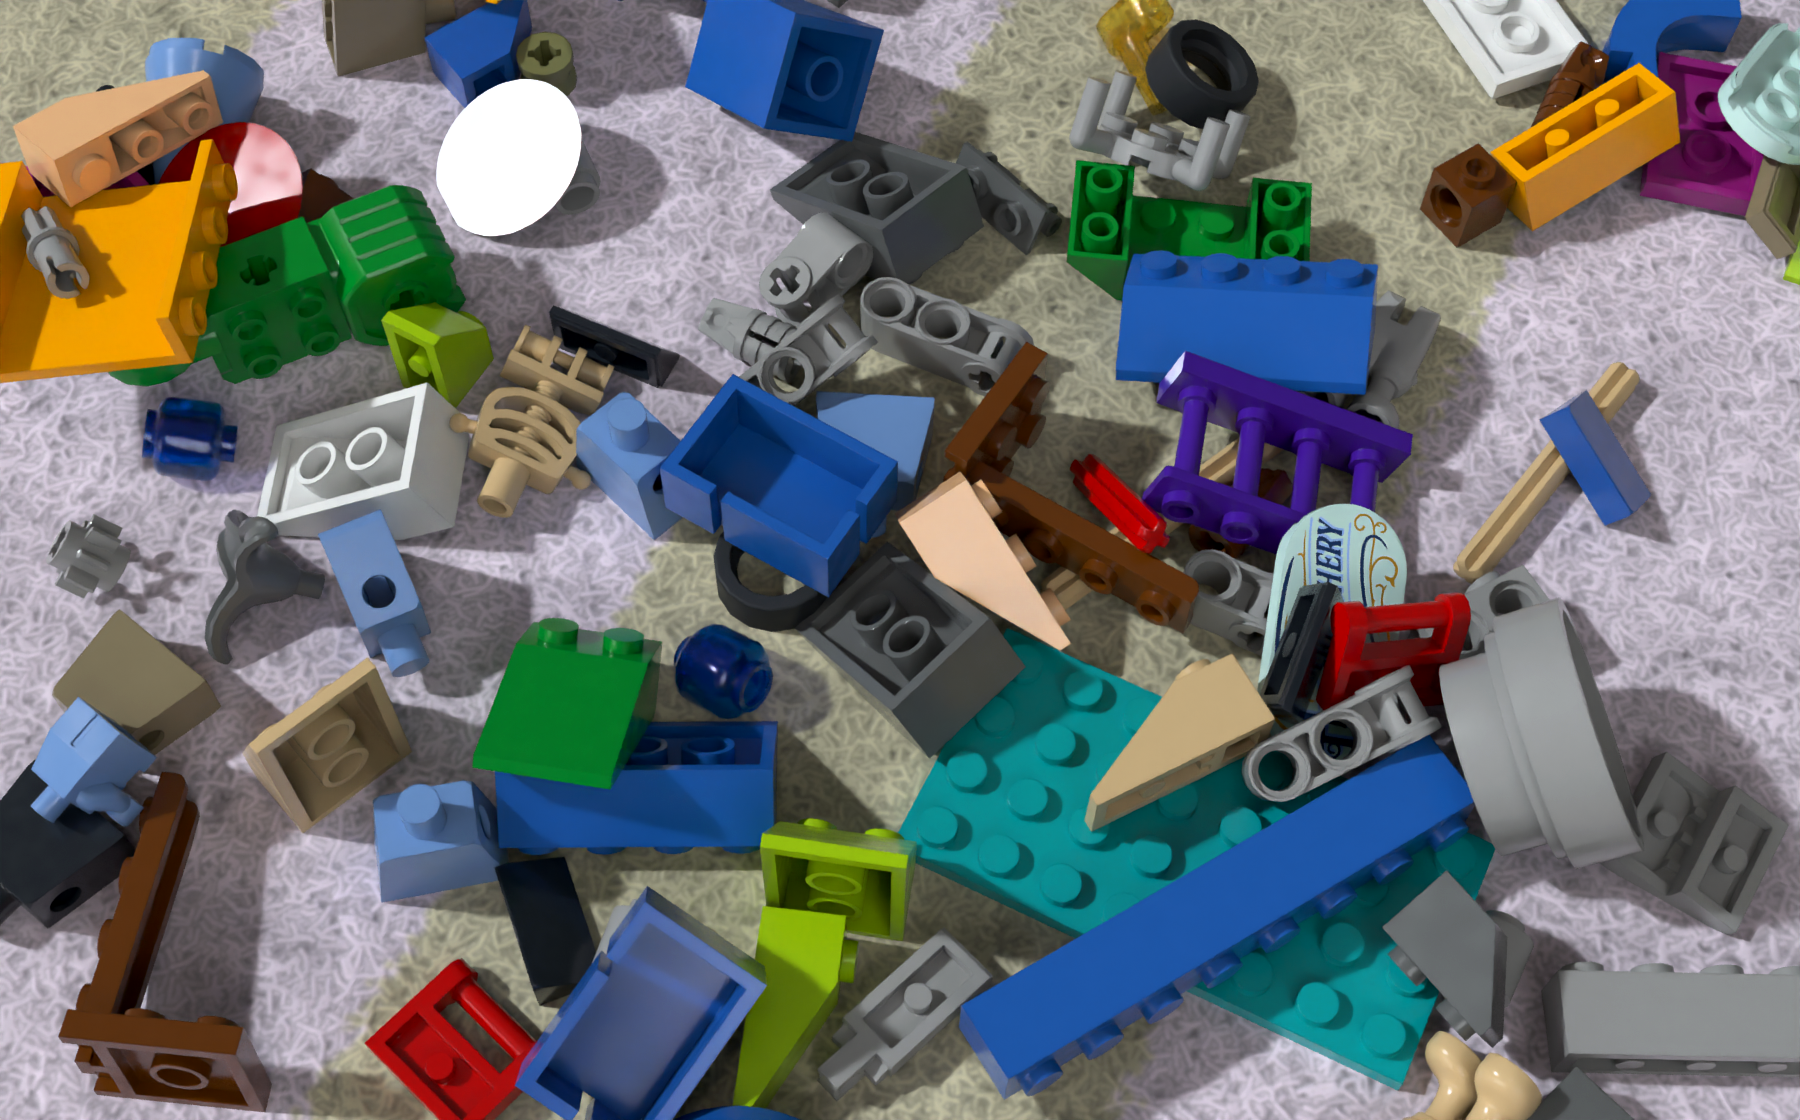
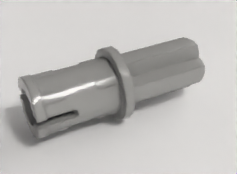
[21,206,90,299]

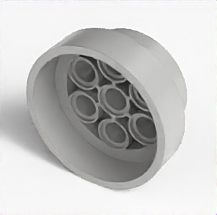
[1439,597,1645,869]

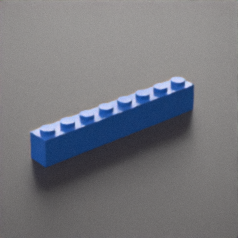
[959,735,1475,1100]

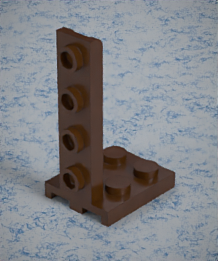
[943,342,1199,634]
[58,772,272,1112]

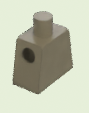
[322,0,456,77]
[52,609,221,755]

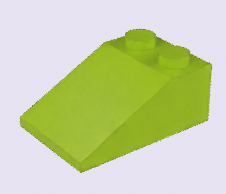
[760,818,917,941]

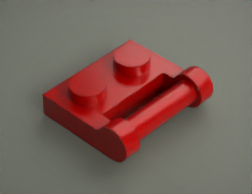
[1316,592,1471,711]
[365,958,538,1120]

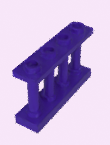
[1142,350,1413,555]

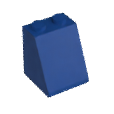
[685,0,884,142]

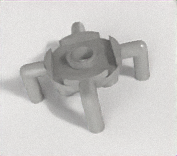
[1069,70,1251,191]

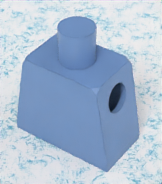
[816,391,935,538]
[576,392,683,540]
[318,509,431,677]
[373,780,509,903]

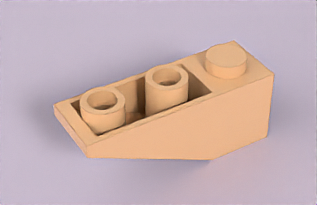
[13,70,223,208]
[895,472,1071,650]

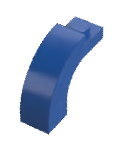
[1603,0,1742,84]

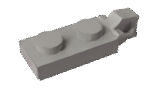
[817,928,993,1101]

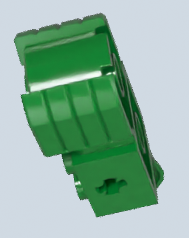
[108,185,466,387]

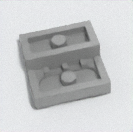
[1600,752,1789,935]

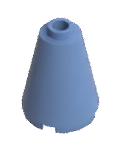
[145,38,264,184]

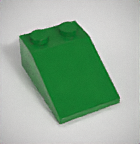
[472,618,662,790]

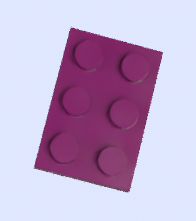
[1640,52,1764,216]

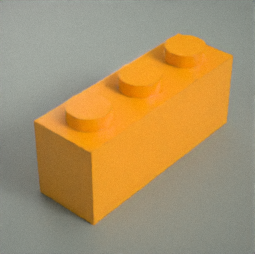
[1490,63,1680,231]

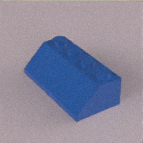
[1116,250,1378,395]
[495,721,778,855]

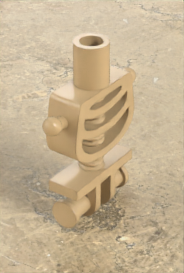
[449,324,614,518]

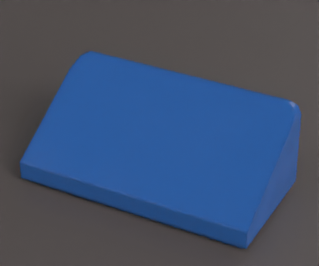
[1540,390,1651,526]

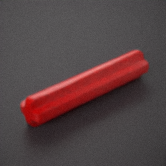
[1069,454,1170,554]

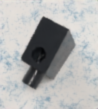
[0,760,136,929]

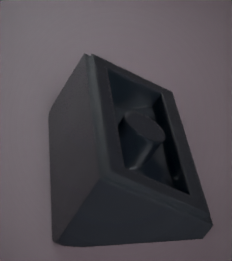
[549,305,680,388]
[1260,582,1344,725]
[494,857,596,1006]

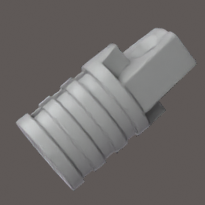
[698,298,802,383]

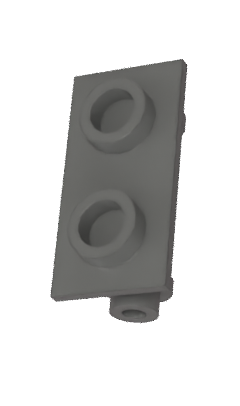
[956,142,1062,255]

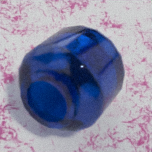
[142,396,238,481]
[674,624,773,719]

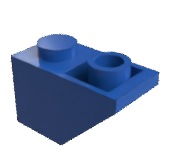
[424,0,532,108]

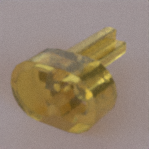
[1096,0,1174,116]

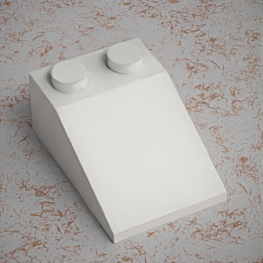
[257,383,470,540]

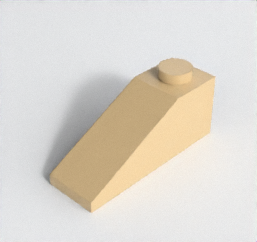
[1084,653,1275,832]

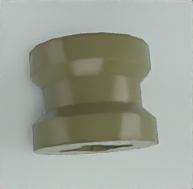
[516,32,577,97]

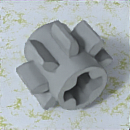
[46,514,131,599]

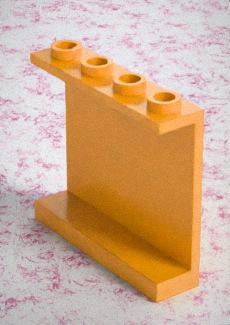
[0,139,238,383]

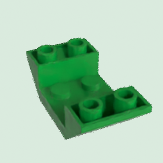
[1066,160,1312,300]

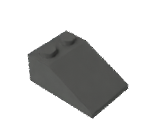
[770,132,984,284]
[795,541,1025,759]

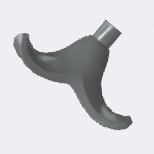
[205,510,325,665]

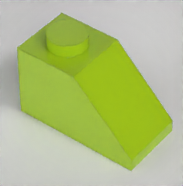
[381,302,494,408]

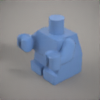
[31,697,157,827]

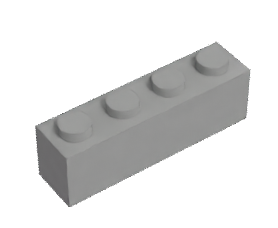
[1541,962,1800,1077]

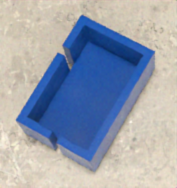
[660,374,898,598]
[515,886,767,1120]

